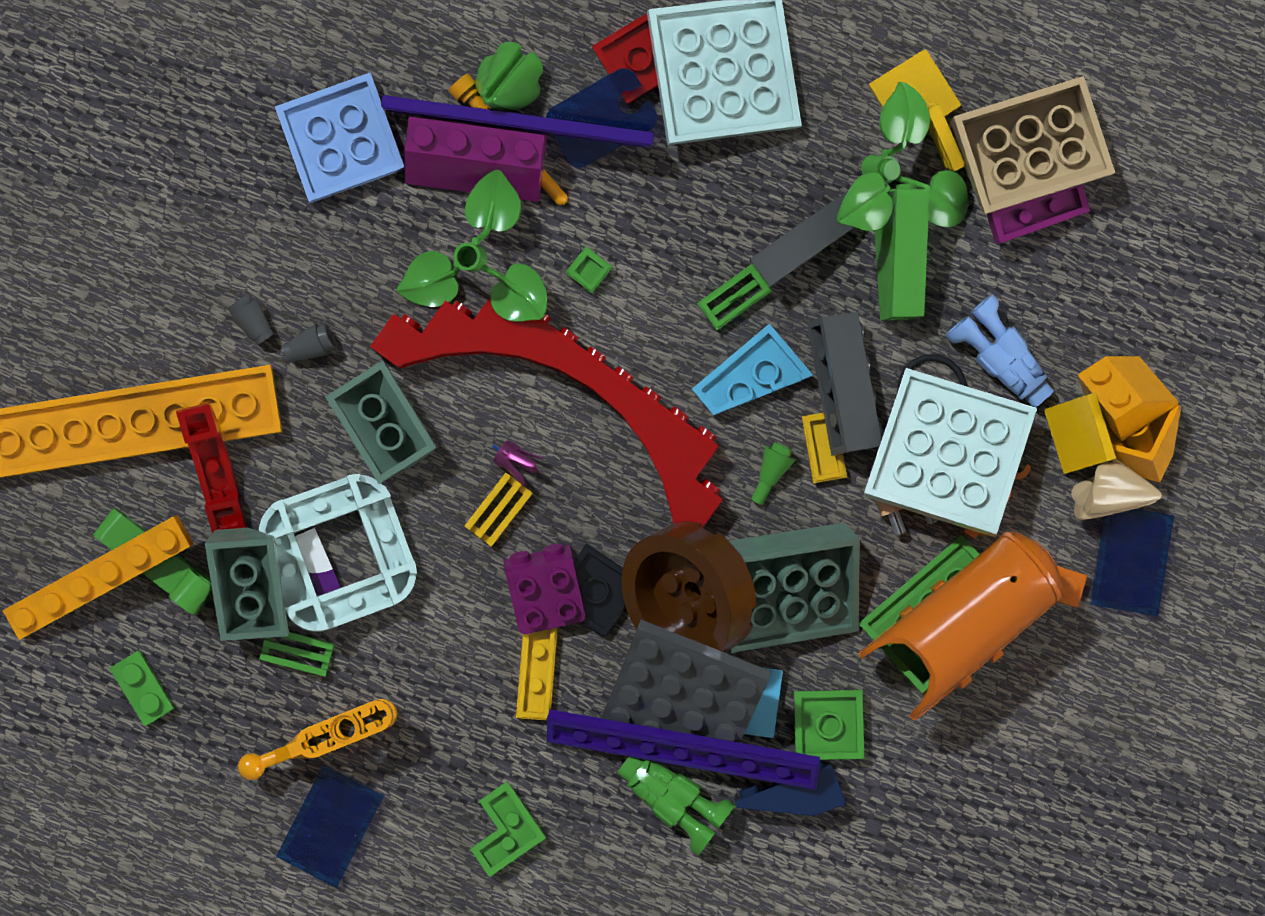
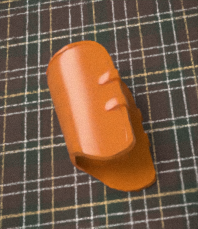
[858,532,1063,721]

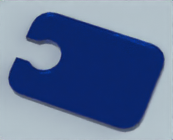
[546,68,658,168]

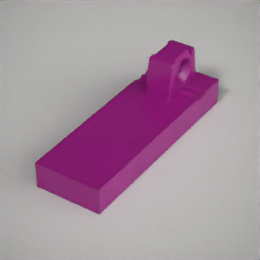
[987,184,1090,243]

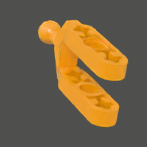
[238,698,398,780]

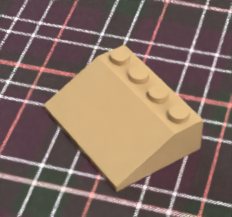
[949,76,1115,215]

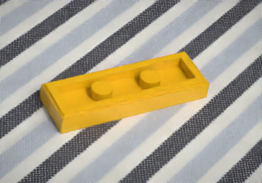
[516,627,558,720]

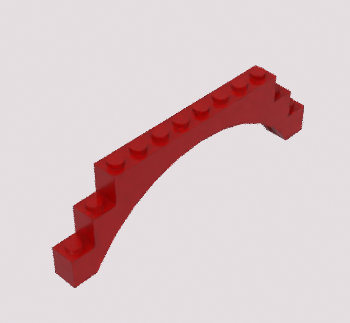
[370,296,723,528]

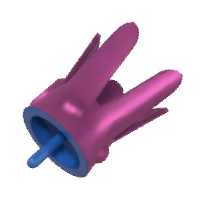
[492,440,544,487]

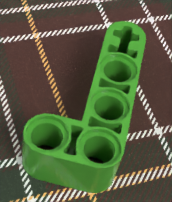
[93,507,213,615]

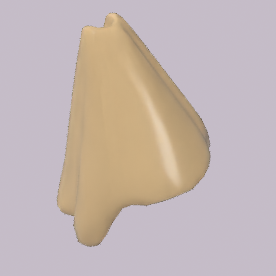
[1071,459,1162,520]

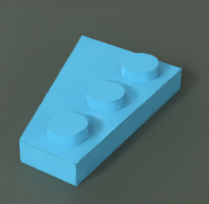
[691,323,813,416]

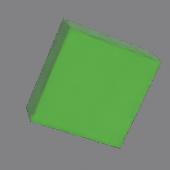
[565,246,613,294]

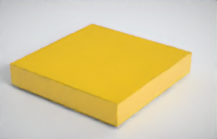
[868,49,962,117]
[1044,392,1116,474]

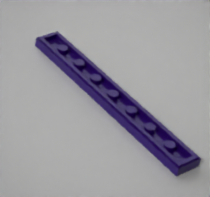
[381,95,654,148]
[547,709,820,790]

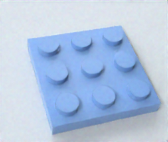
[275,73,405,204]

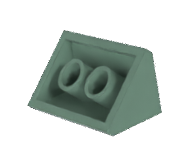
[325,360,437,484]

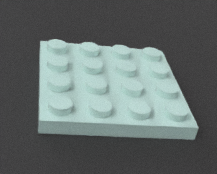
[647,0,802,145]
[864,368,1037,538]

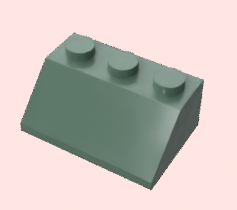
[205,528,289,641]

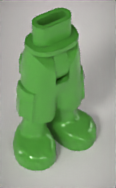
[617,757,735,856]

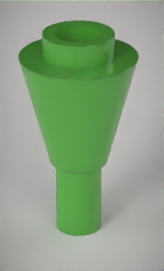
[751,442,796,505]

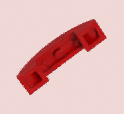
[176,402,247,533]

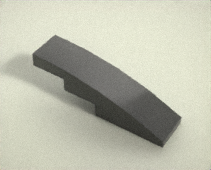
[749,191,855,288]

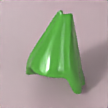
[475,42,543,112]

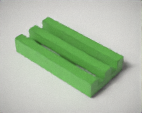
[697,264,772,331]
[259,632,335,677]

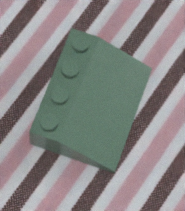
[729,523,860,653]

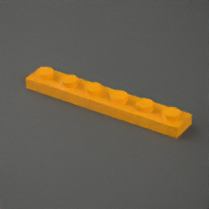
[2,514,194,640]

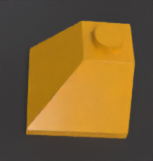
[1105,405,1181,483]

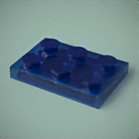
[1089,509,1174,616]
[276,764,385,888]

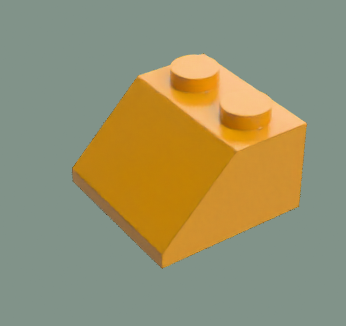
[1077,356,1179,441]

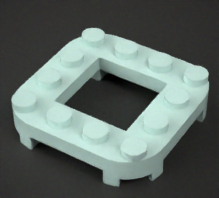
[259,474,417,632]

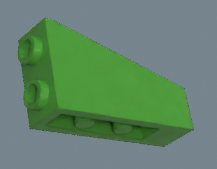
[875,183,929,321]

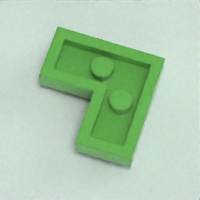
[470,781,546,877]

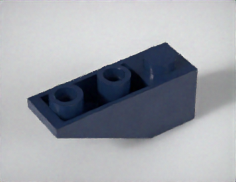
[734,760,846,816]

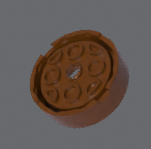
[622,521,756,653]

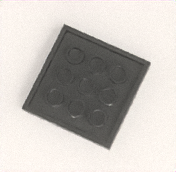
[601,620,771,743]

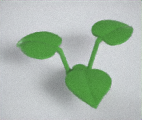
[836,82,968,231]
[397,170,548,322]

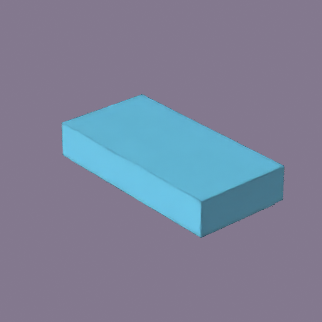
[744,667,783,738]

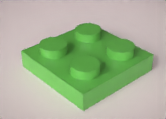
[793,690,864,760]

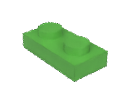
[109,650,175,727]

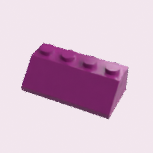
[405,116,548,202]

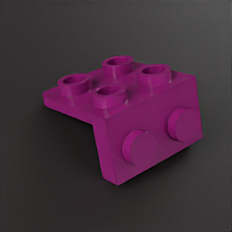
[504,544,585,634]

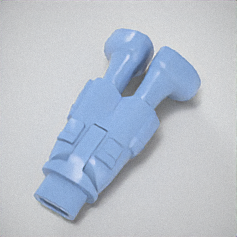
[945,294,1054,408]

